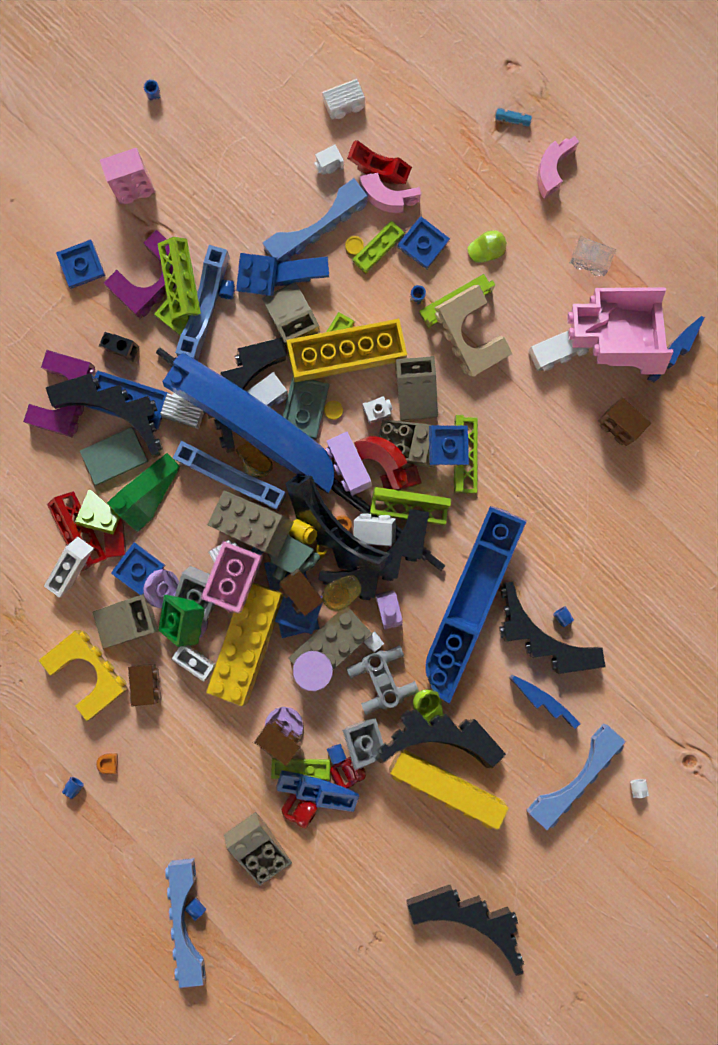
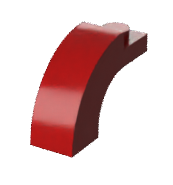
[347,140,412,185]
[354,436,408,490]

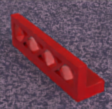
[47,491,107,572]

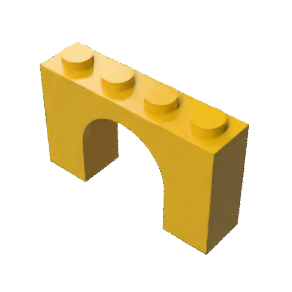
[38,630,128,721]

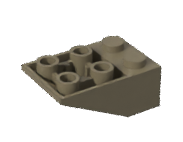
[262,283,320,348]
[395,356,438,420]
[379,419,435,468]
[92,594,159,649]
[224,812,292,886]

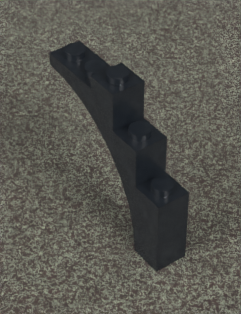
[202,337,287,453]
[45,373,163,458]
[285,474,392,571]
[318,509,429,600]
[499,581,606,674]
[375,709,506,768]
[406,884,524,976]

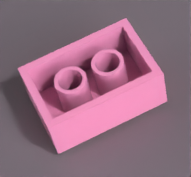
[100,147,156,204]
[201,541,263,613]

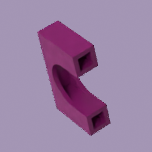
[104,230,176,319]
[23,350,96,438]

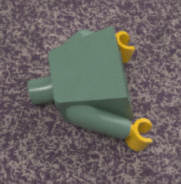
[268,535,327,581]

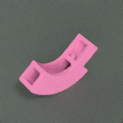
[537,136,579,199]
[360,173,421,213]

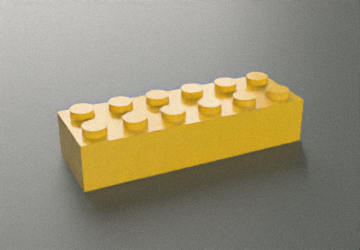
[286,318,407,383]
[206,582,284,706]
[389,749,509,830]

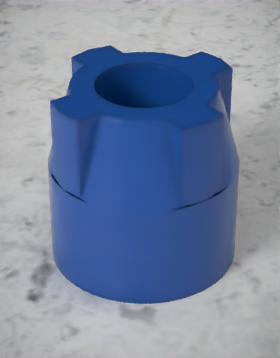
[144,80,161,101]
[219,279,235,299]
[410,285,426,304]
[553,606,574,627]
[327,744,346,764]
[62,777,84,799]
[184,897,206,921]

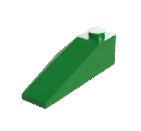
[107,453,181,532]

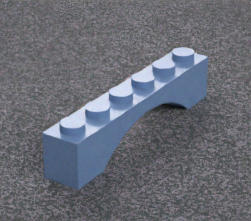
[262,178,367,263]
[175,245,230,361]
[173,441,287,511]
[527,723,626,830]
[165,858,206,988]

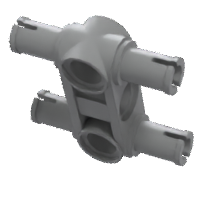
[346,645,419,715]

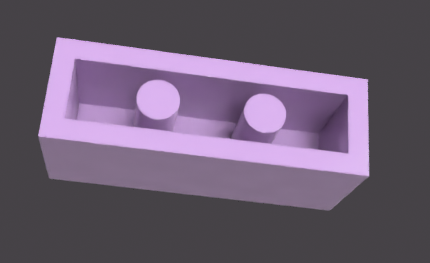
[326,432,372,496]

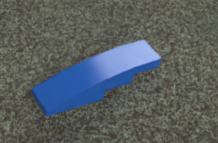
[274,257,329,287]
[647,316,705,382]
[509,675,581,729]
[276,770,359,812]

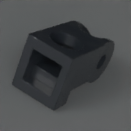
[99,332,139,361]

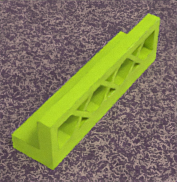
[157,237,201,319]
[419,274,495,328]
[454,415,478,493]
[370,487,451,526]

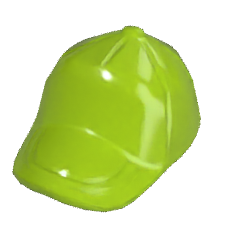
[467,230,507,263]
[413,689,443,724]

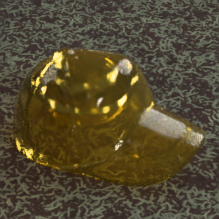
[236,444,273,479]
[322,575,361,612]

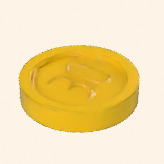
[345,236,364,255]
[324,401,343,420]

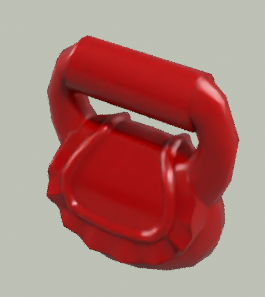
[330,756,366,789]
[281,793,318,829]

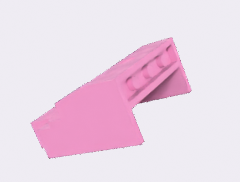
[567,288,673,374]

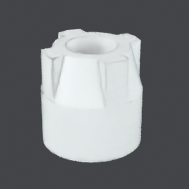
[364,631,384,652]
[630,779,649,798]

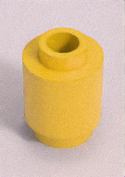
[288,519,317,544]

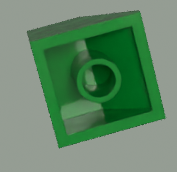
[158,595,204,647]

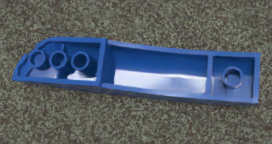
[163,353,334,493]
[425,506,527,703]

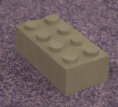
[207,490,294,557]
[289,605,372,671]

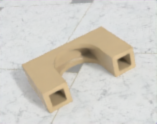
[435,285,512,376]

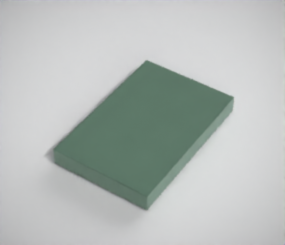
[283,377,330,440]
[80,427,148,486]

